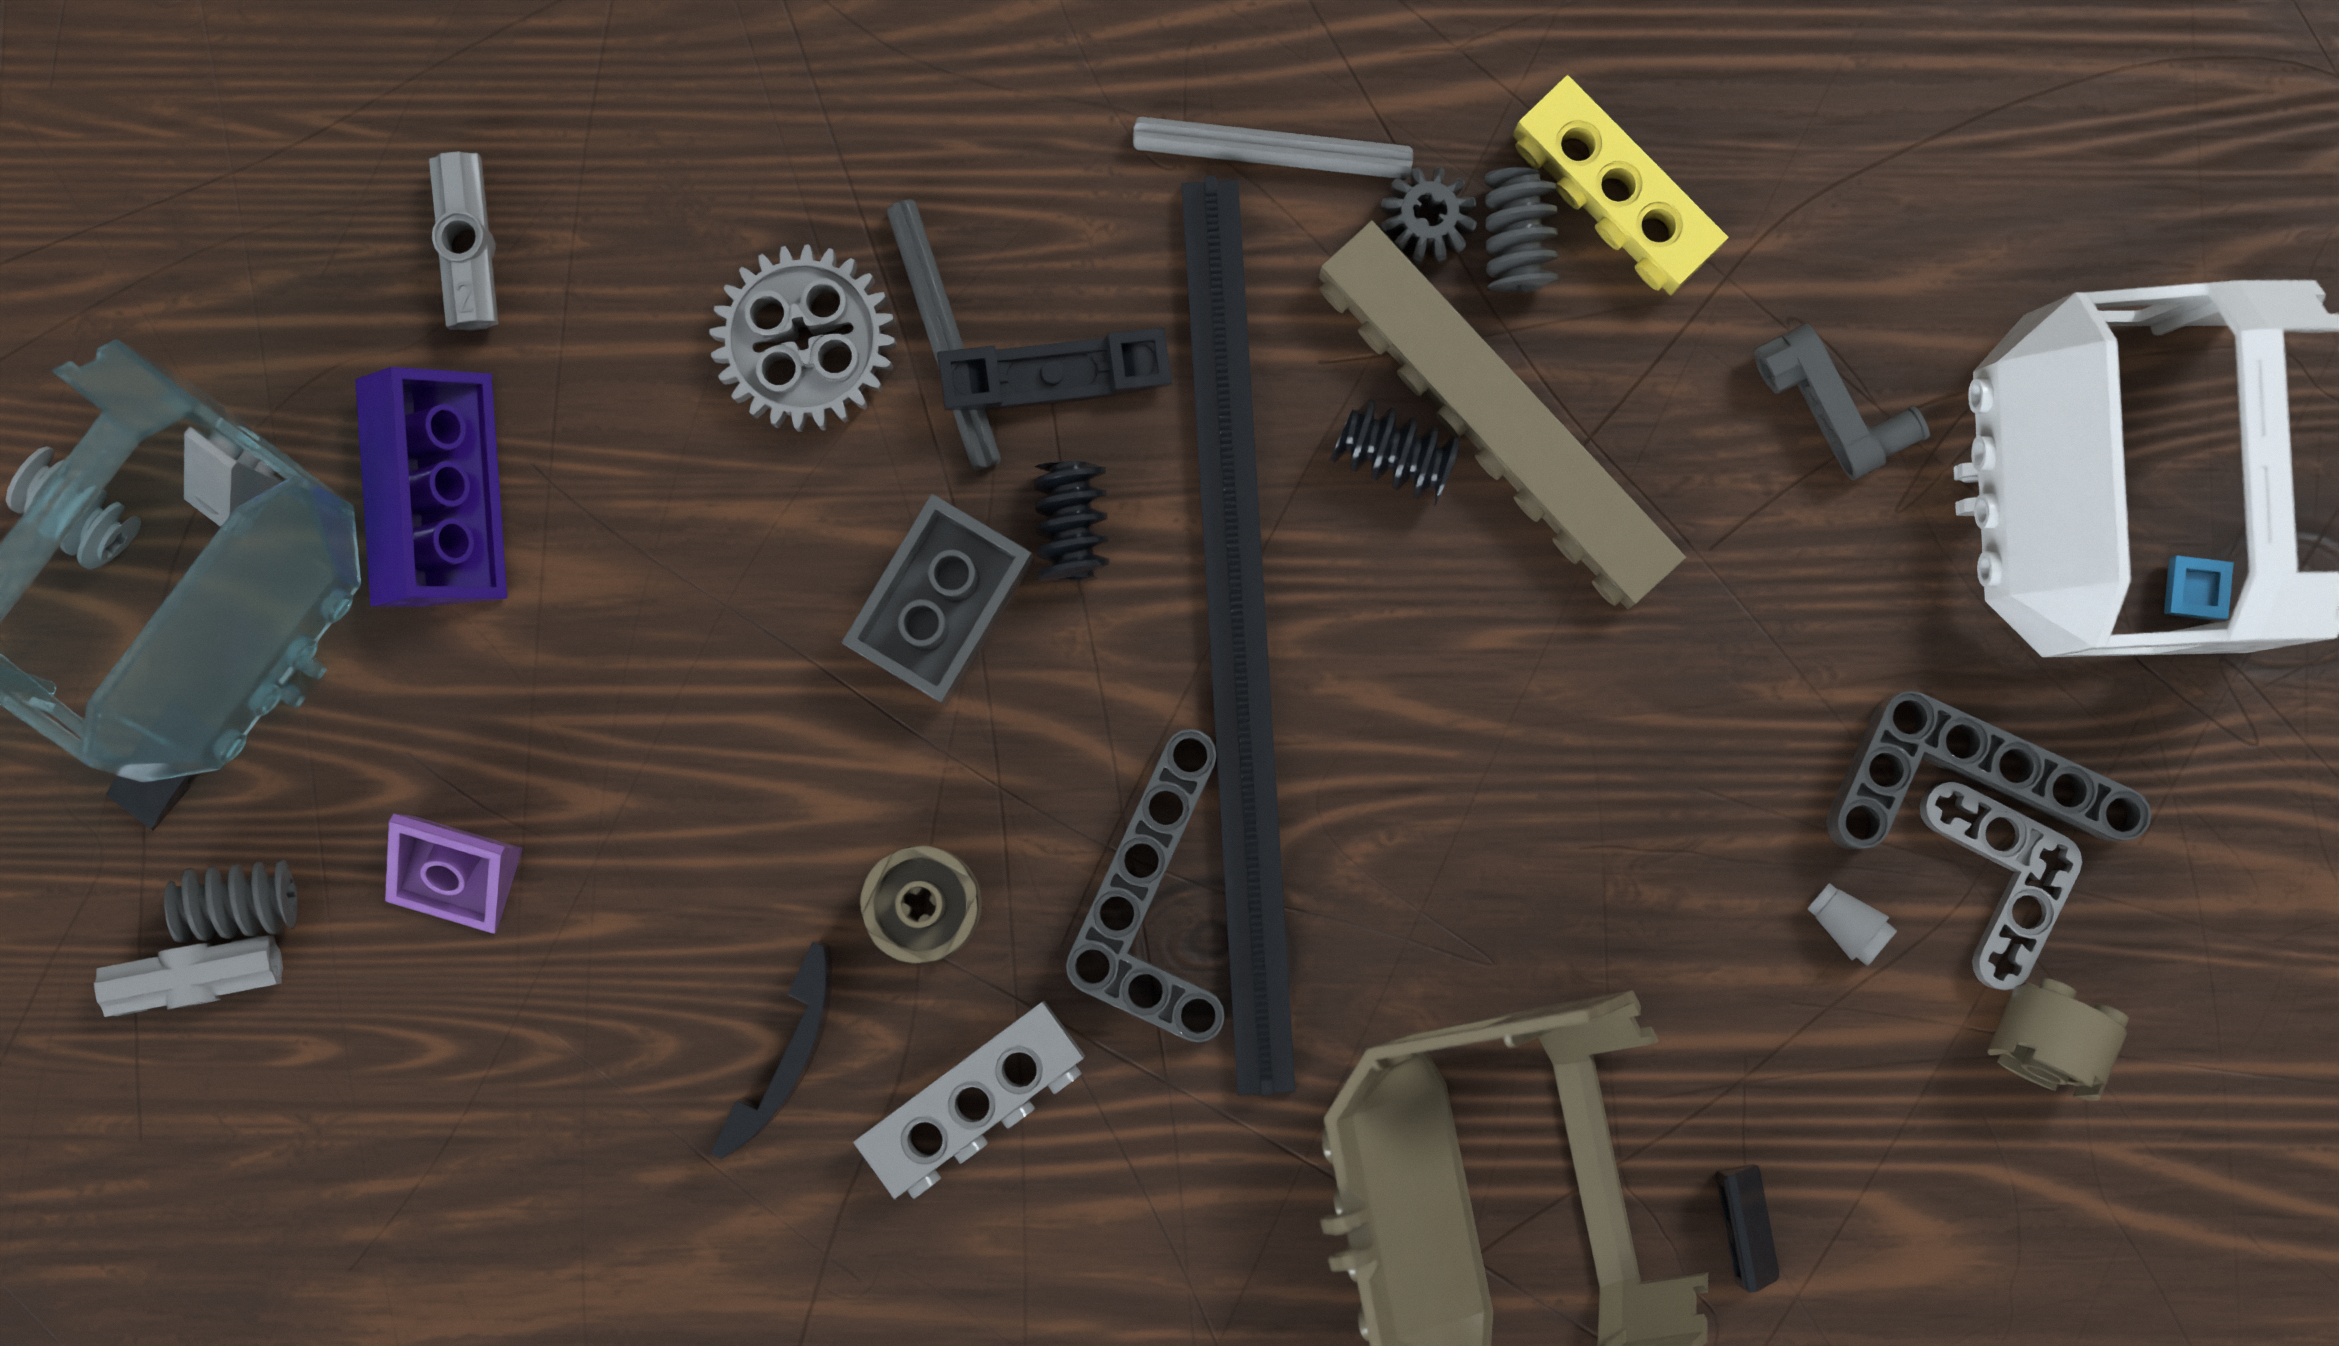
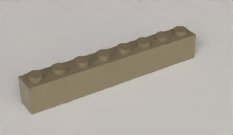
[1319,220,1686,609]

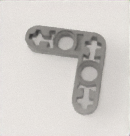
[1919,782,2082,990]

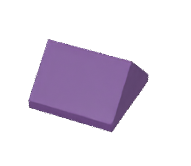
[385,814,523,934]

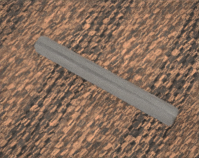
[1133,117,1413,179]

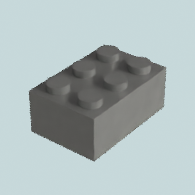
[841,494,1035,707]

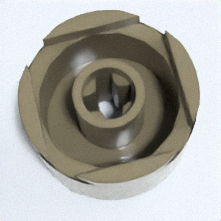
[860,846,982,963]
[1987,978,2129,1101]

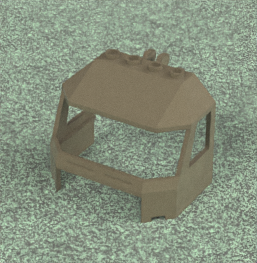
[1321,990,1708,1346]

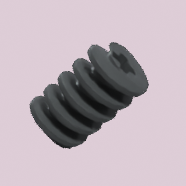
[1485,167,1559,293]
[164,859,298,943]

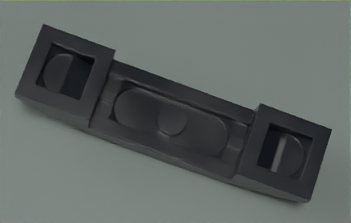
[937,327,1172,410]
[710,941,832,1159]

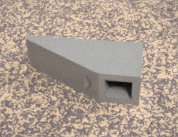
[184,427,288,540]

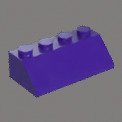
[355,367,507,607]

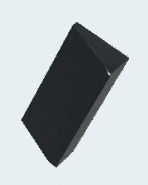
[1715,1164,1779,1293]

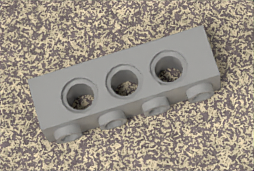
[853,1000,1085,1199]

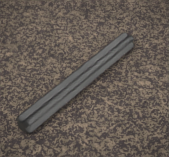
[887,199,1001,471]

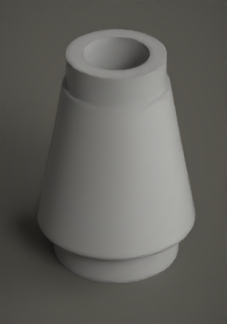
[1807,883,1897,966]

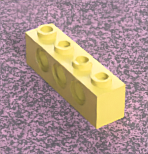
[1513,75,1729,296]

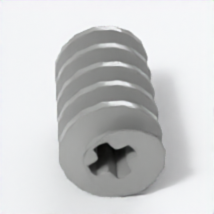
[6,446,141,570]

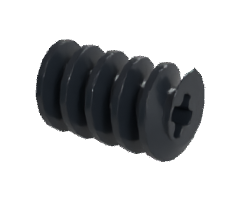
[1330,399,1460,506]
[1034,461,1110,582]

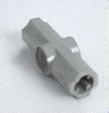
[429,151,499,331]
[94,935,283,1017]

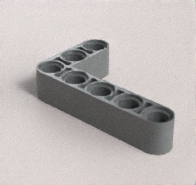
[1826,691,2151,850]
[1066,729,1225,1043]

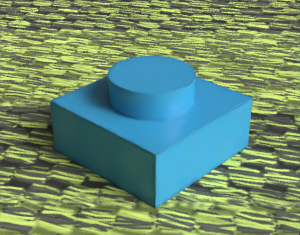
[2164,555,2234,621]

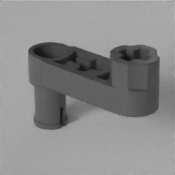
[1753,323,1930,480]

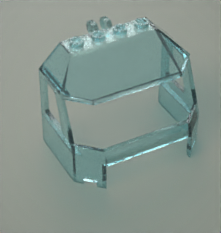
[0,339,361,783]

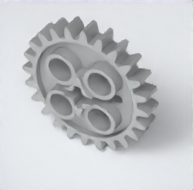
[709,244,897,432]

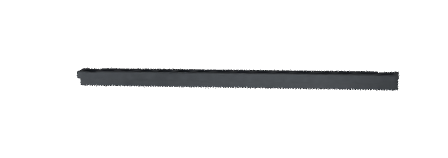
[1182,176,1296,1095]

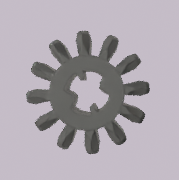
[1380,167,1477,264]

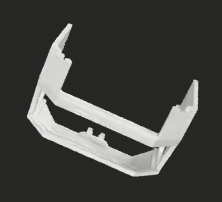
[1954,280,2339,657]

